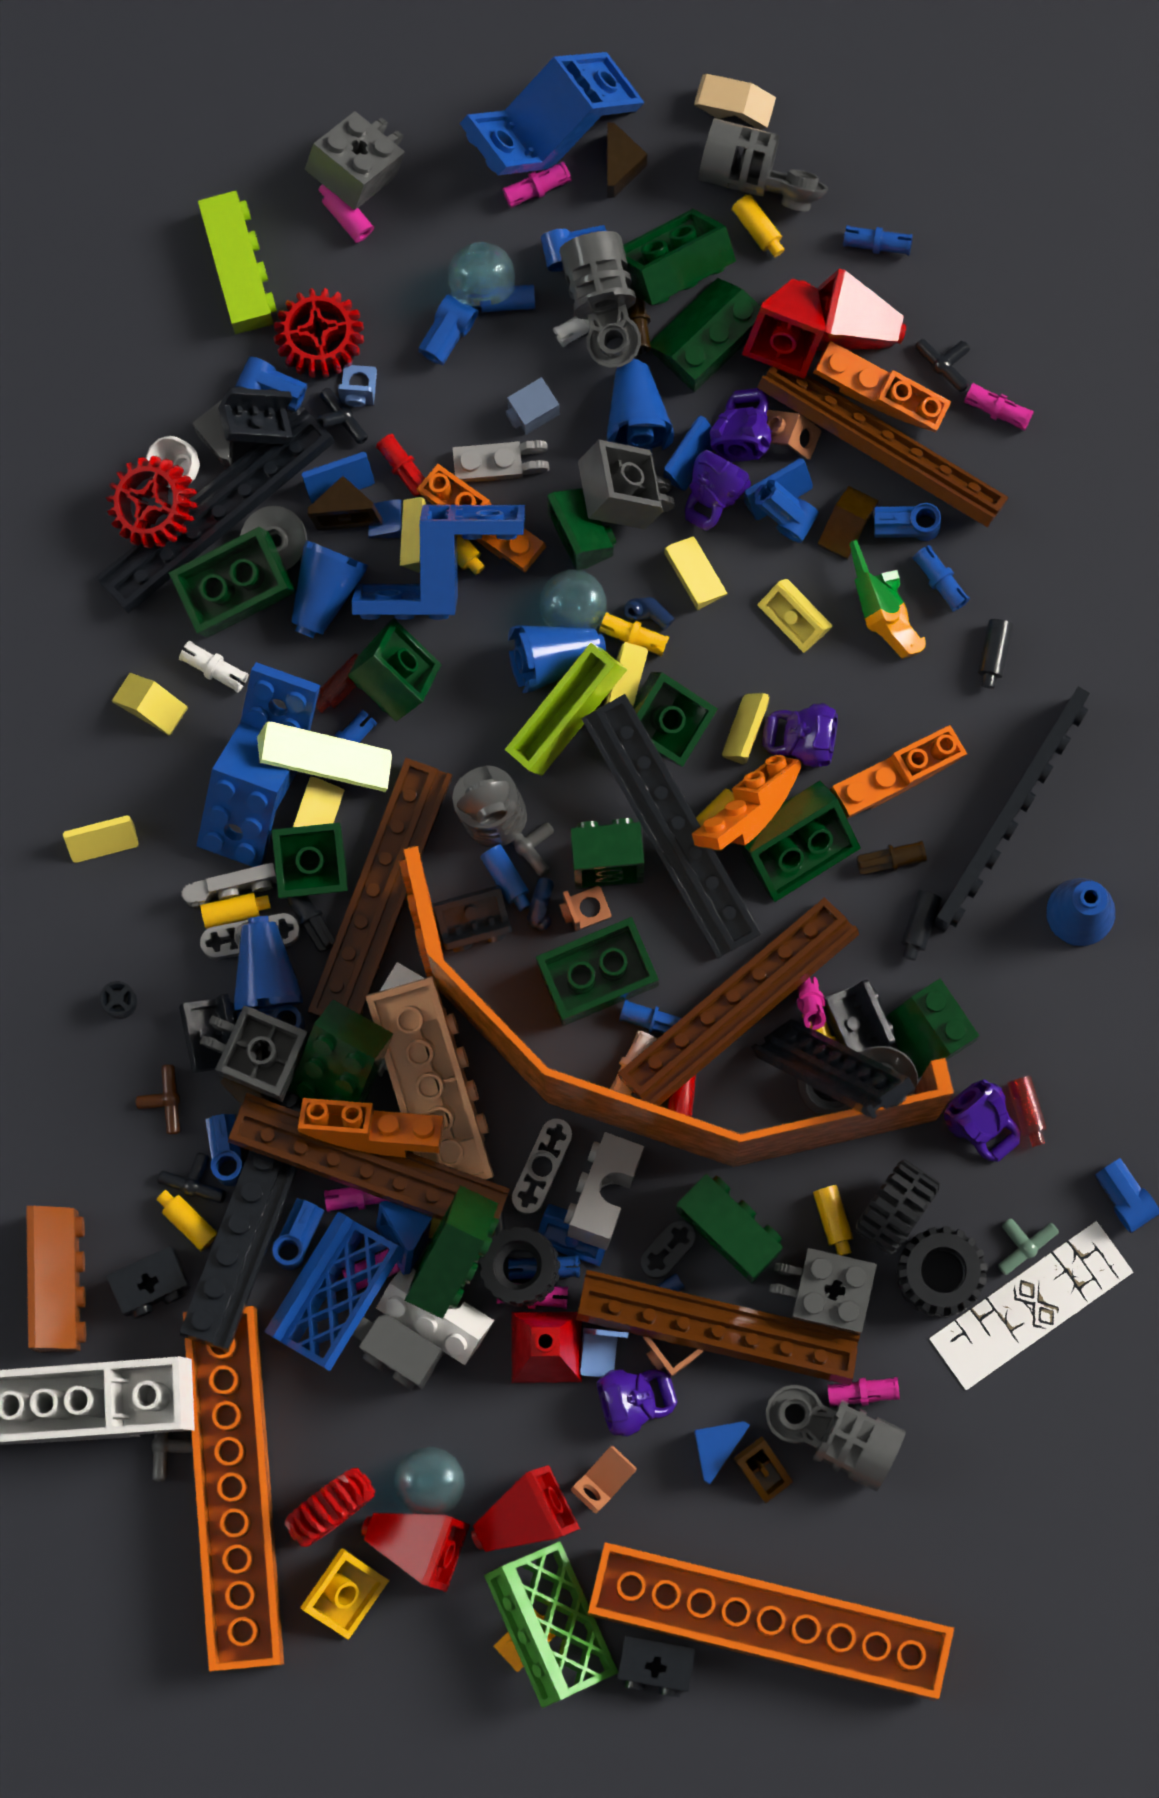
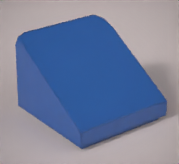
[368,499,402,538]

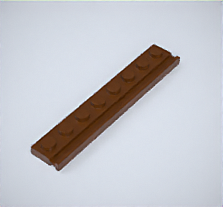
[757,367,1009,528]
[308,758,453,1017]
[618,897,859,1106]
[228,1093,510,1237]
[576,1270,860,1385]

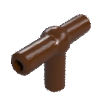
[135,1064,180,1134]

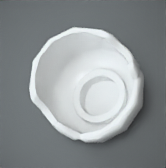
[145,436,200,490]

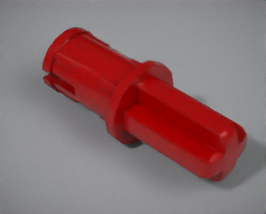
[376,433,425,497]

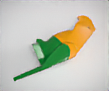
[849,540,926,659]

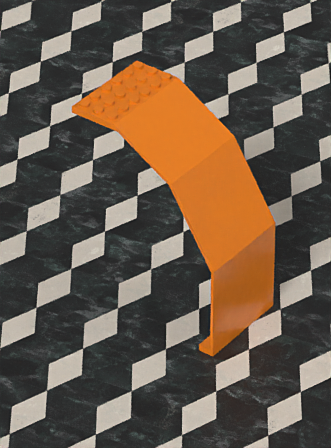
[399,846,954,1167]

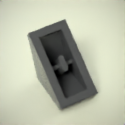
[192,399,235,469]

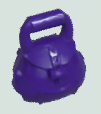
[710,388,772,462]
[685,450,751,531]
[761,703,838,768]
[944,1079,1020,1162]
[597,1369,678,1437]

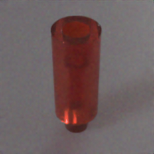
[315,653,359,714]
[1007,1076,1047,1148]

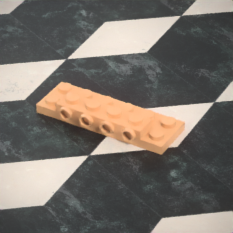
[366,976,494,1180]

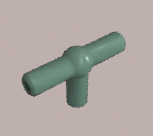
[998,1218,1059,1275]

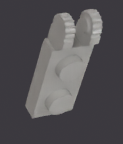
[453,440,549,483]
[181,863,277,908]

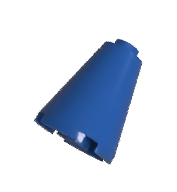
[606,359,674,454]
[291,540,369,638]
[508,625,606,694]
[1046,878,1115,947]
[233,916,303,1011]

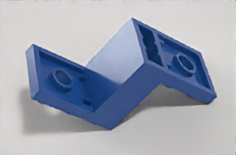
[459,52,645,176]
[352,505,525,620]
[196,662,320,867]

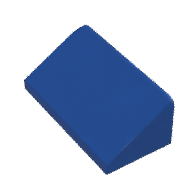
[663,415,713,491]
[302,452,375,504]
[744,458,813,520]
[538,1204,606,1267]

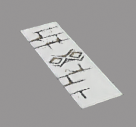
[929,1221,1133,1390]

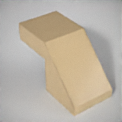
[694,74,776,129]

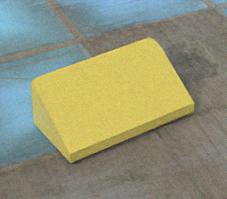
[400,497,427,573]
[664,536,727,610]
[757,579,833,653]
[604,642,648,706]
[722,693,769,765]
[293,776,345,827]
[63,815,139,863]

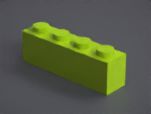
[198,190,277,335]
[505,643,627,776]

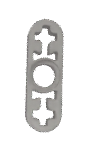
[200,913,300,960]
[512,1119,572,1215]

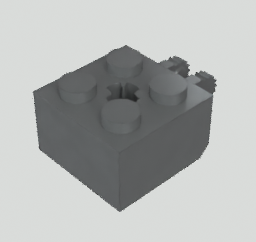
[305,111,405,210]
[578,440,675,529]
[200,1006,309,1102]
[769,1248,877,1335]
[346,1315,445,1391]

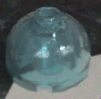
[448,242,515,306]
[540,569,607,630]
[394,1446,465,1515]

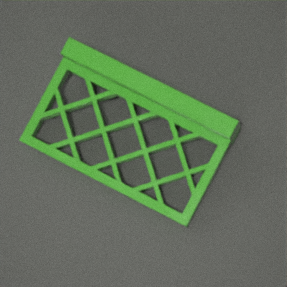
[484,1541,619,1708]

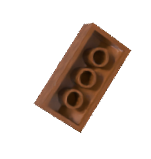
[27,1206,86,1353]

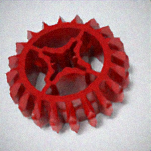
[274,288,364,378]
[106,456,198,548]
[284,1468,376,1547]

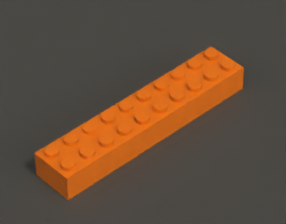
[183,1306,284,1671]
[588,1542,954,1701]

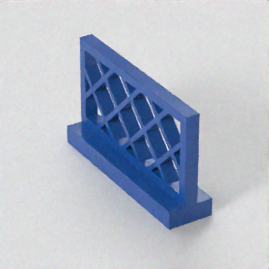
[264,1212,404,1371]

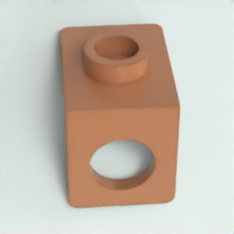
[766,410,821,460]
[559,886,611,931]
[643,1336,704,1378]
[571,1446,636,1513]

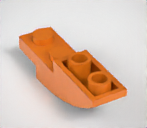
[813,341,951,432]
[417,464,546,573]
[830,725,967,819]
[692,755,802,851]
[298,1098,444,1158]

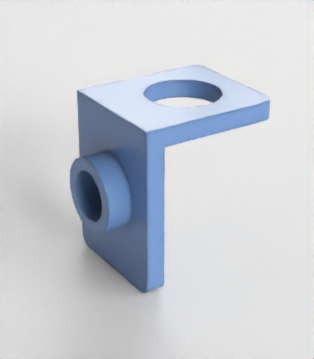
[338,365,377,407]
[579,1328,629,1377]

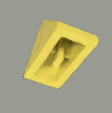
[112,673,188,736]

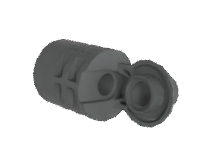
[698,118,828,211]
[559,231,641,368]
[452,765,527,847]
[766,1385,906,1492]

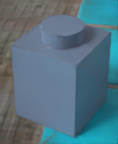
[505,377,560,435]

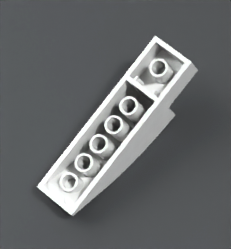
[0,1357,195,1445]

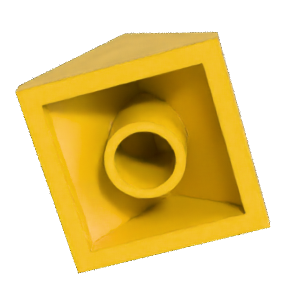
[300,1548,389,1640]

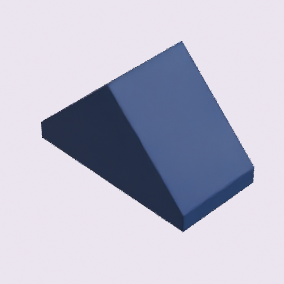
[376,1201,432,1275]
[694,1421,750,1485]

